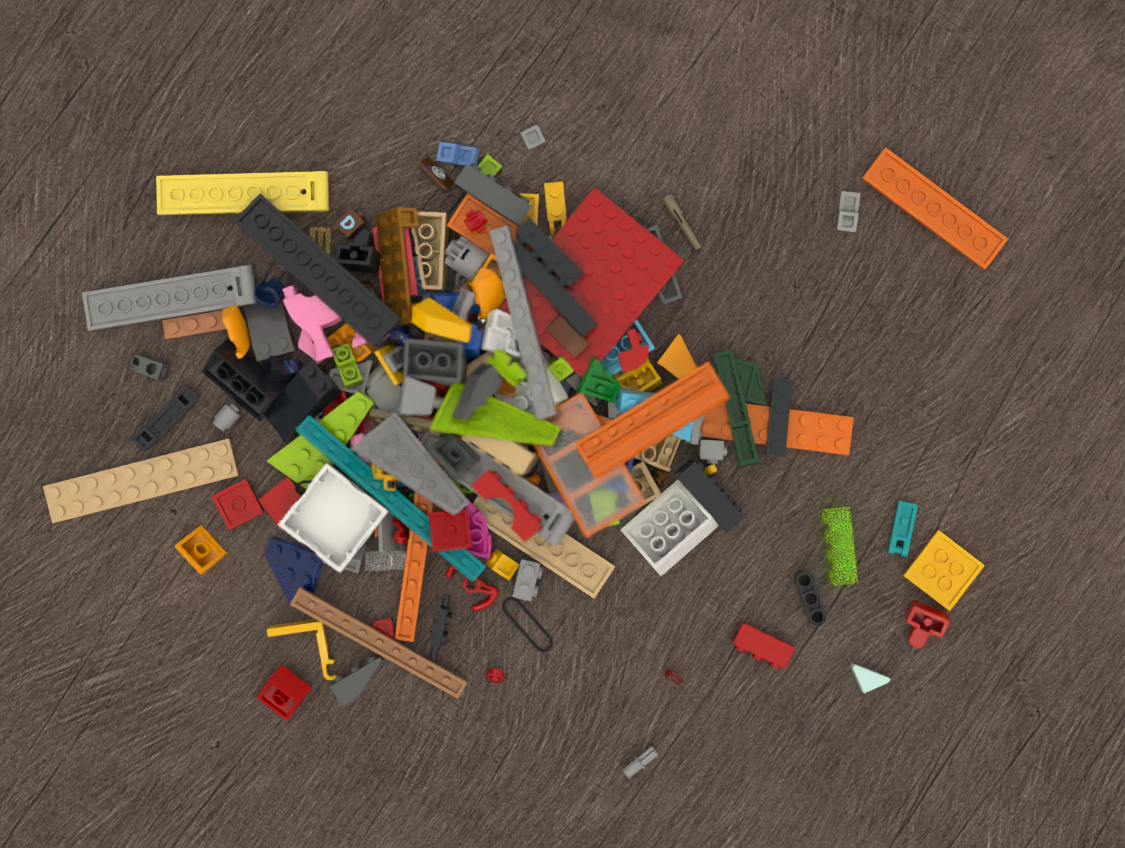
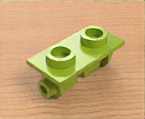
[487,348,527,387]

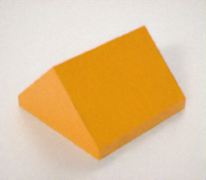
[174,525,227,575]

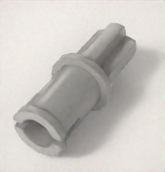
[622,746,658,779]

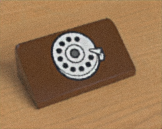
[418,157,454,193]

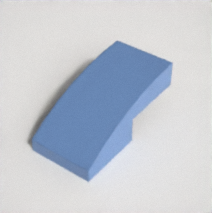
[436,142,480,166]

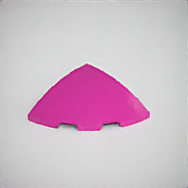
[441,498,491,559]

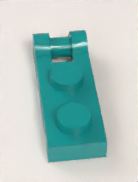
[887,501,918,557]

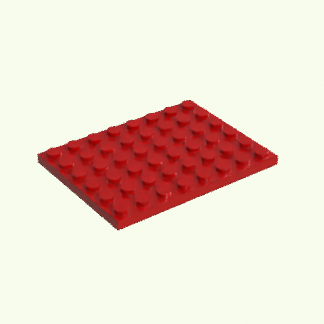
[498,187,684,378]

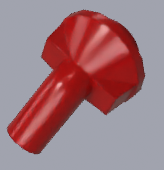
[391,518,409,545]

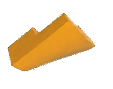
[471,267,506,320]
[222,304,251,359]
[327,323,377,363]
[657,334,697,380]

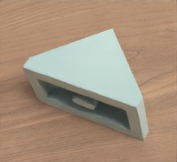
[850,663,890,693]

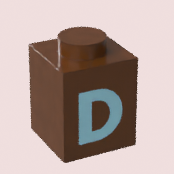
[334,208,366,240]

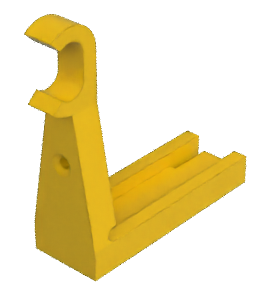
[267,619,337,680]

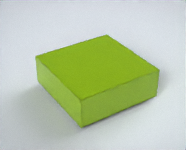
[478,154,502,177]

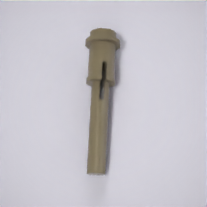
[662,194,702,250]

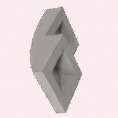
[837,191,861,232]

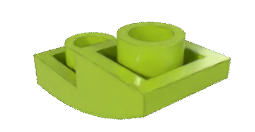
[332,343,364,388]

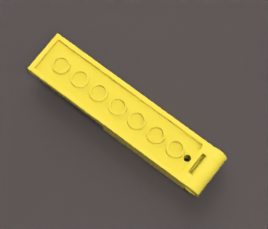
[156,171,329,215]

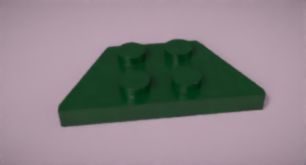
[711,358,767,406]

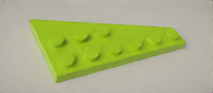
[430,382,561,446]
[267,390,376,489]

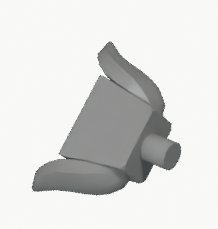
[366,363,401,414]

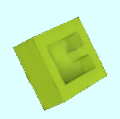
[547,355,574,381]

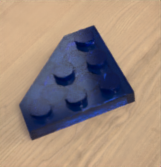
[265,537,323,604]

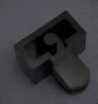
[335,228,380,273]

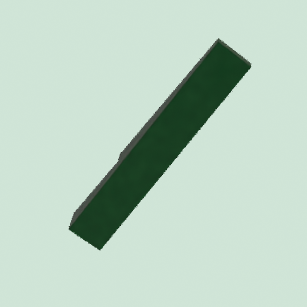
[713,350,759,468]

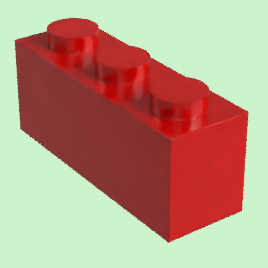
[732,621,795,670]

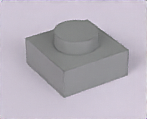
[520,125,546,151]

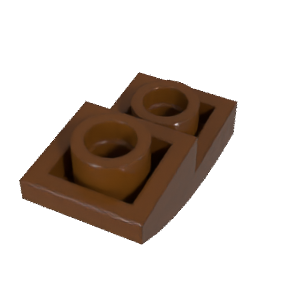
[546,315,589,358]

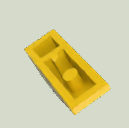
[412,298,471,342]

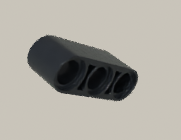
[794,571,826,626]

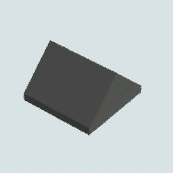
[429,433,480,479]

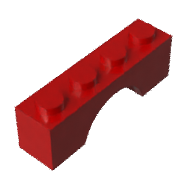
[471,469,543,543]

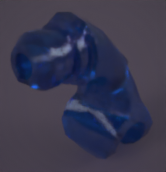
[390,326,410,348]

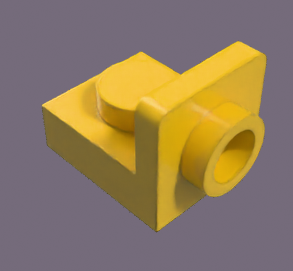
[486,549,520,580]

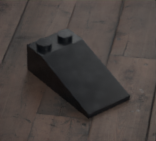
[265,359,343,443]

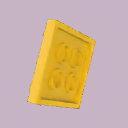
[903,530,985,611]

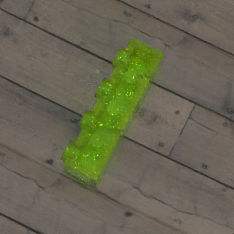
[822,506,858,586]

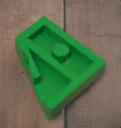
[578,356,621,403]

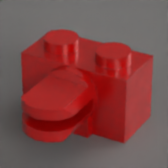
[905,599,950,648]

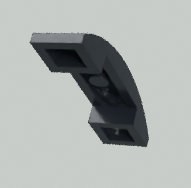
[131,385,200,453]

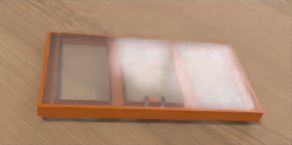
[532,393,647,538]

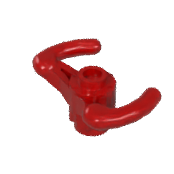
[445,565,499,611]

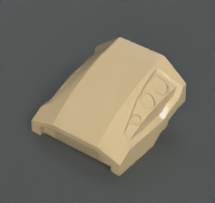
[634,434,683,472]

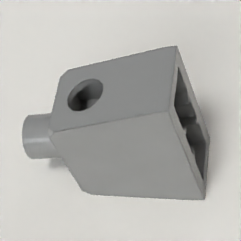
[397,377,444,416]

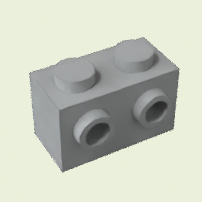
[512,558,543,601]

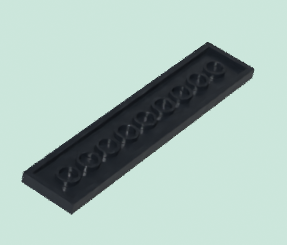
[234,194,402,349]

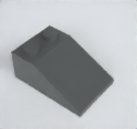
[244,301,297,362]

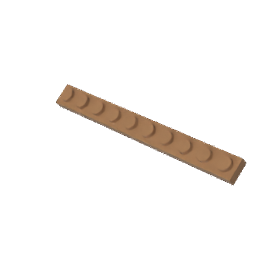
[290,587,468,699]

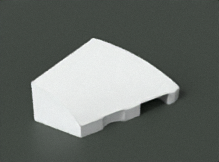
[481,309,521,358]

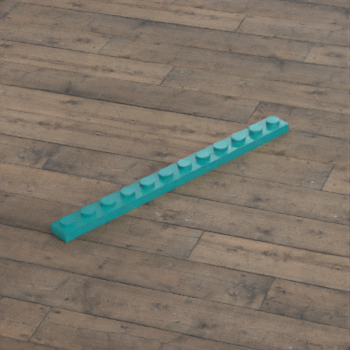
[296,415,486,583]

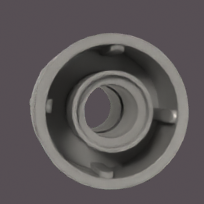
[444,236,490,282]

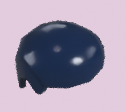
[254,278,284,308]

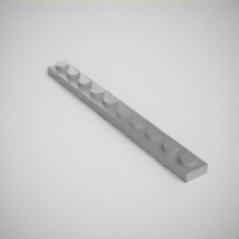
[490,226,558,420]

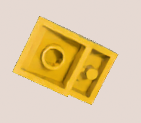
[613,358,663,392]

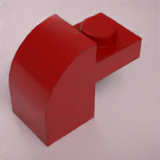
[618,328,649,373]

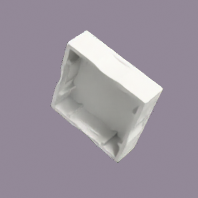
[278,463,389,573]

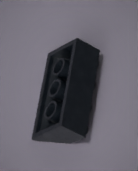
[202,339,285,422]

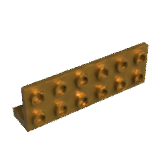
[376,207,418,327]

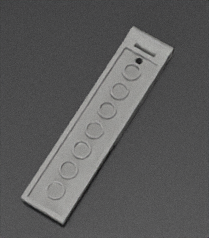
[82,265,258,331]
[420,433,575,547]

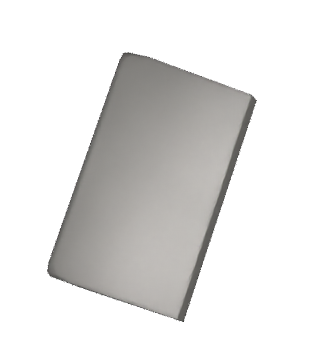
[378,512,396,552]

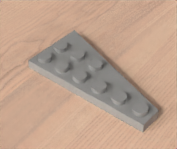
[350,412,470,516]

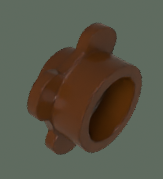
[652,469,669,488]

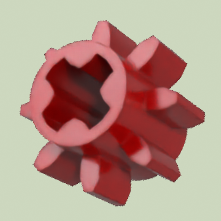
[464,209,488,234]

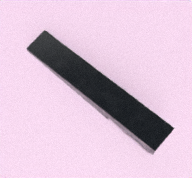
[515,241,598,338]

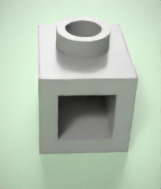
[699,440,727,464]

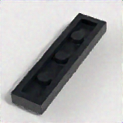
[765,378,793,457]

